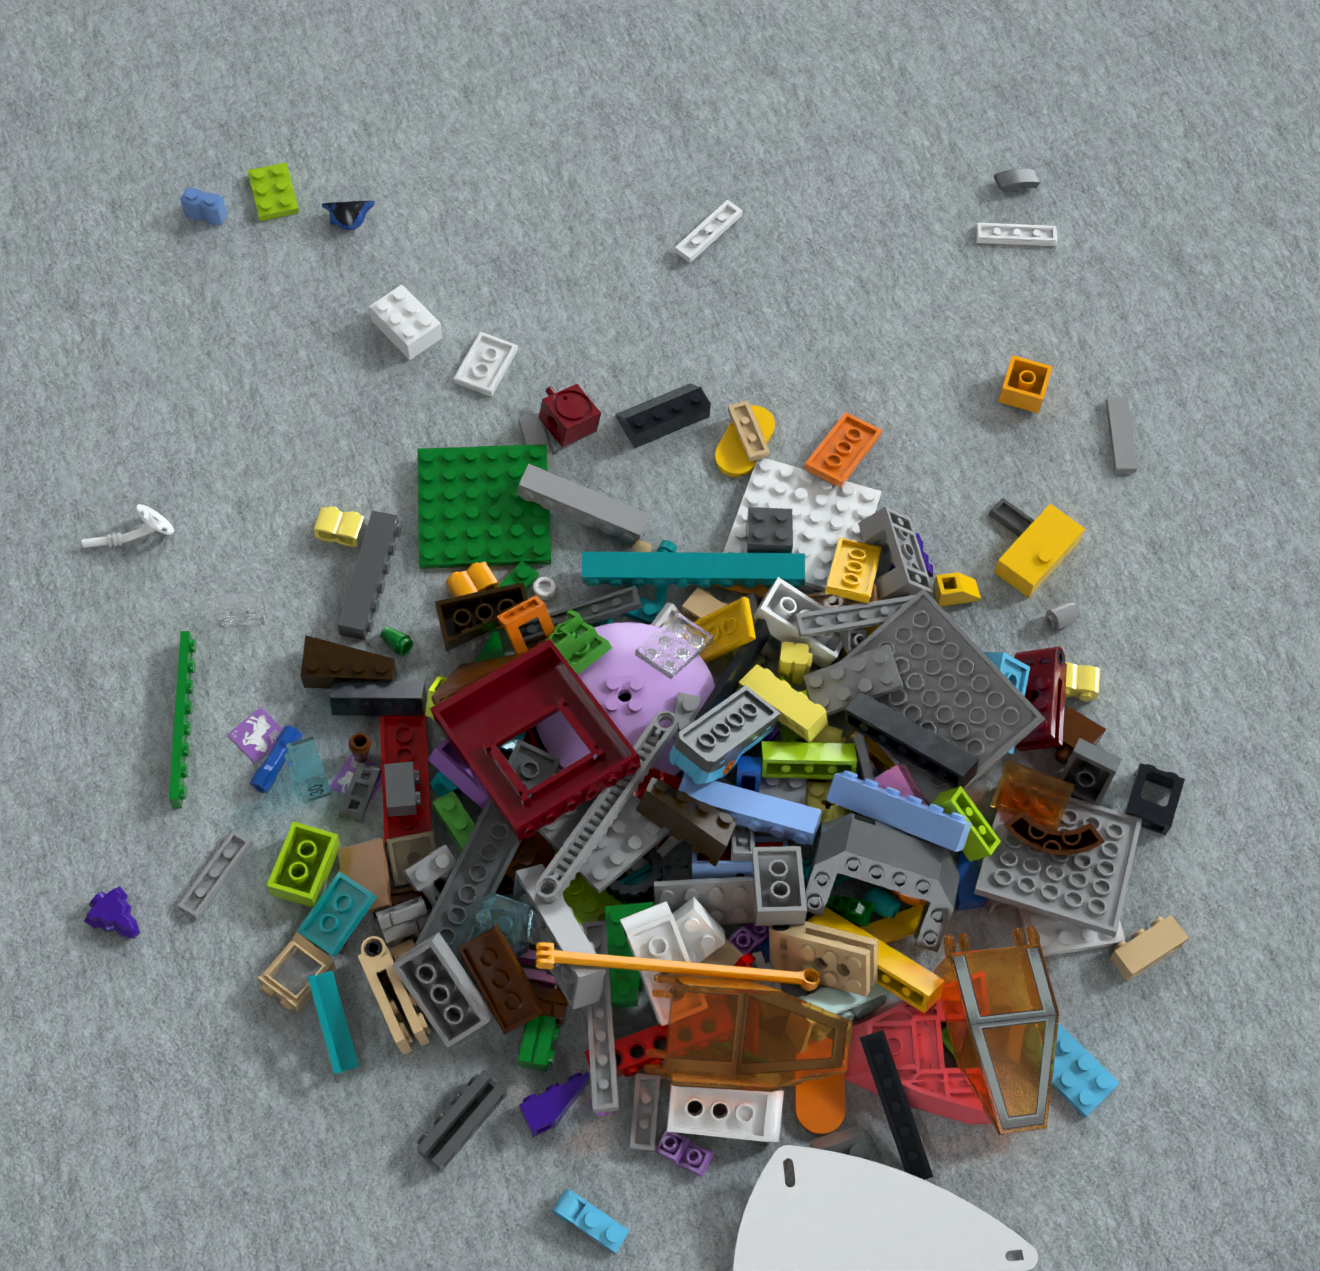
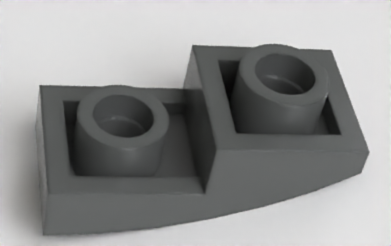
[994,169,1040,192]

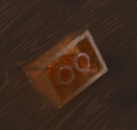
[990,760,1075,830]

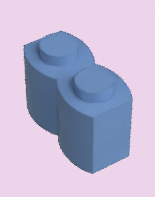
[180,188,227,225]

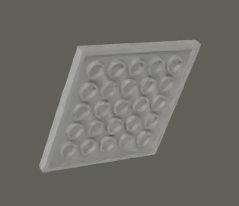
[974,778,1142,937]

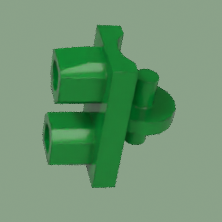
[830,895,876,927]

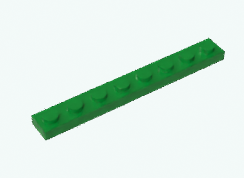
[169,631,197,808]

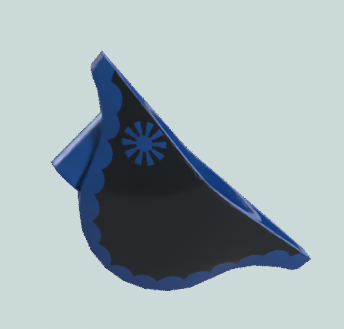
[322,201,375,230]

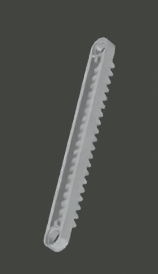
[535,711,678,903]

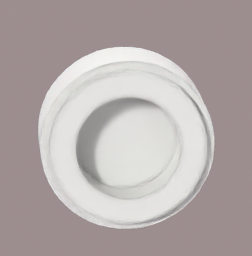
[533,577,556,600]

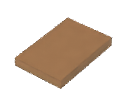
[338,838,392,914]

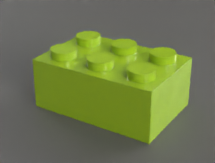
[266,821,341,908]

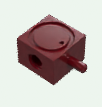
[538,384,601,447]

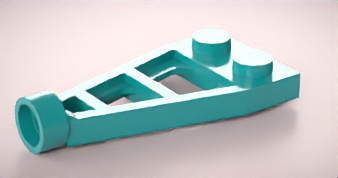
[622,540,677,625]

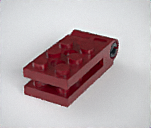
[1014,646,1067,751]

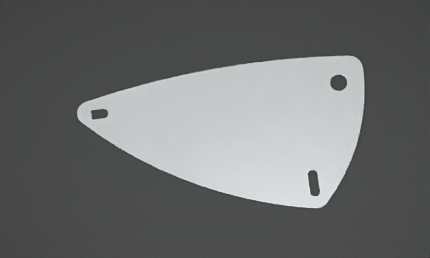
[733,1145,1038,1271]

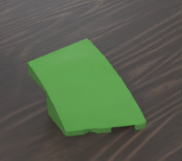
[546,609,612,675]

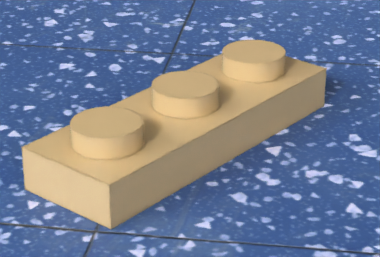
[728,400,770,462]

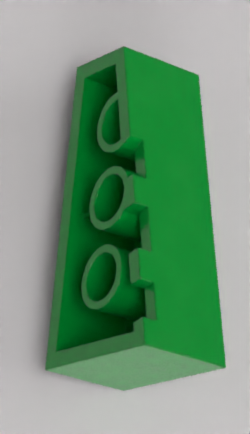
[605,902,654,1009]

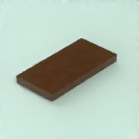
[457,925,546,1035]

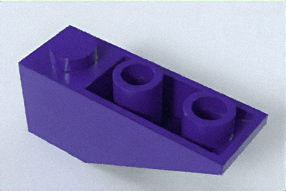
[519,1072,590,1137]

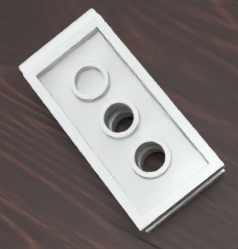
[620,901,708,1026]
[666,1077,784,1142]

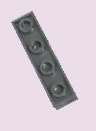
[417,1070,507,1172]

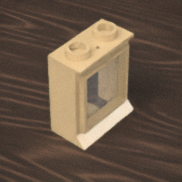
[258,932,337,1013]

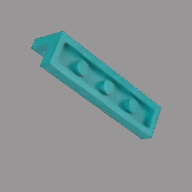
[308,970,359,1074]

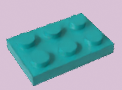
[297,871,377,957]

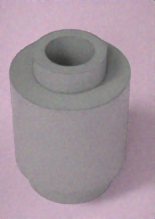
[1045,602,1080,630]

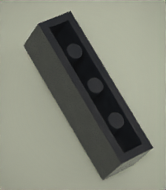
[329,680,427,716]

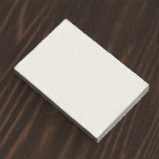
[453,332,518,397]

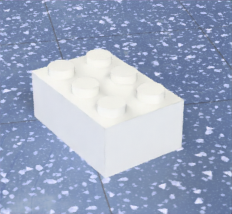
[369,285,442,360]

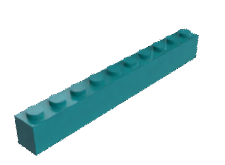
[581,552,805,588]

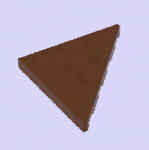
[431,652,525,705]

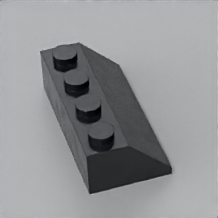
[615,383,711,449]

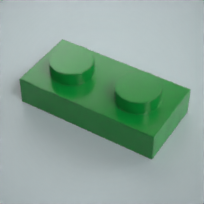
[497,561,539,591]

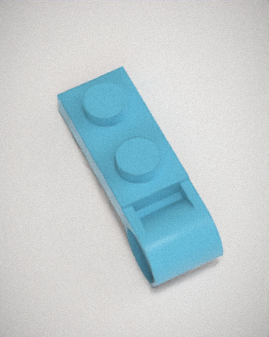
[552,1189,630,1254]

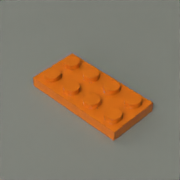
[804,412,882,488]

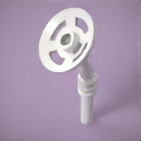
[82,504,174,548]

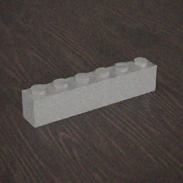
[516,464,650,544]

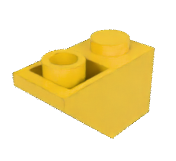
[932,572,981,606]

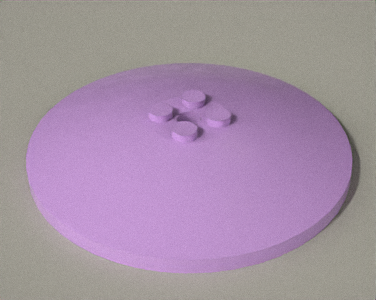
[535,622,715,777]

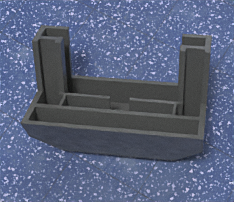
[804,813,960,953]

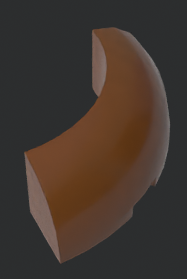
[1004,811,1105,855]

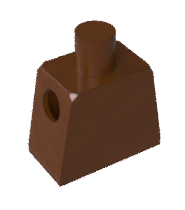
[1054,706,1106,765]

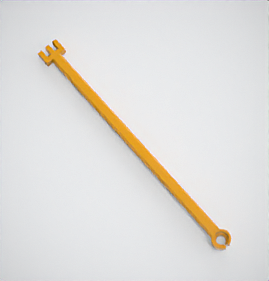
[536,942,820,991]

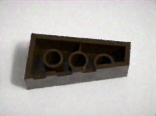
[435,582,528,652]
[301,635,397,689]
[636,777,737,867]

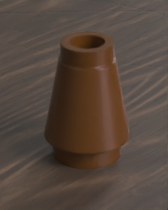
[348,733,372,763]

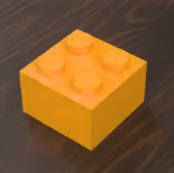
[998,355,1053,413]

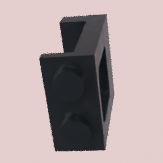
[1123,763,1185,835]

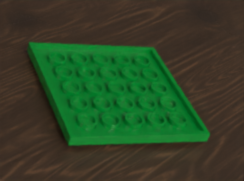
[417,444,551,569]

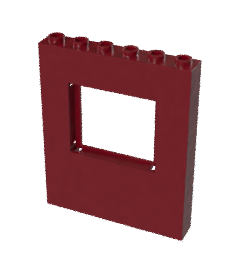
[430,638,641,841]

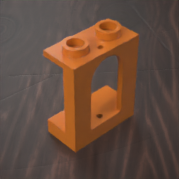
[497,595,555,654]

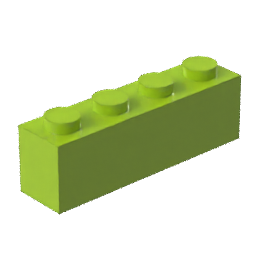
[760,741,857,779]

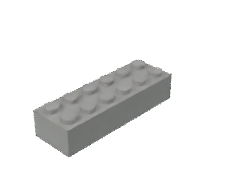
[511,864,606,1009]

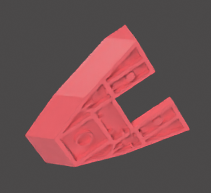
[844,971,999,1125]

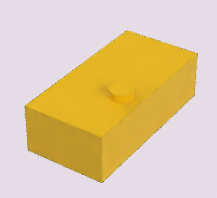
[994,504,1085,598]

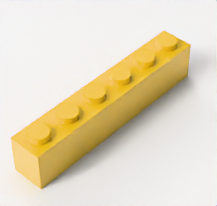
[808,907,945,1013]

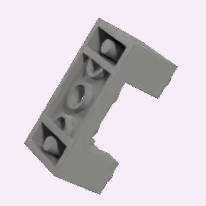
[858,507,934,600]

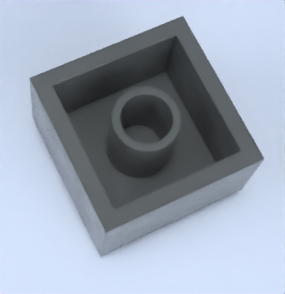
[746,507,793,553]
[1056,738,1122,806]

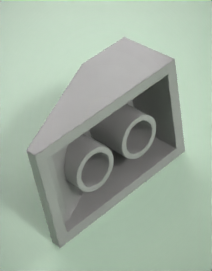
[752,846,807,926]

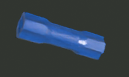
[249,725,303,794]

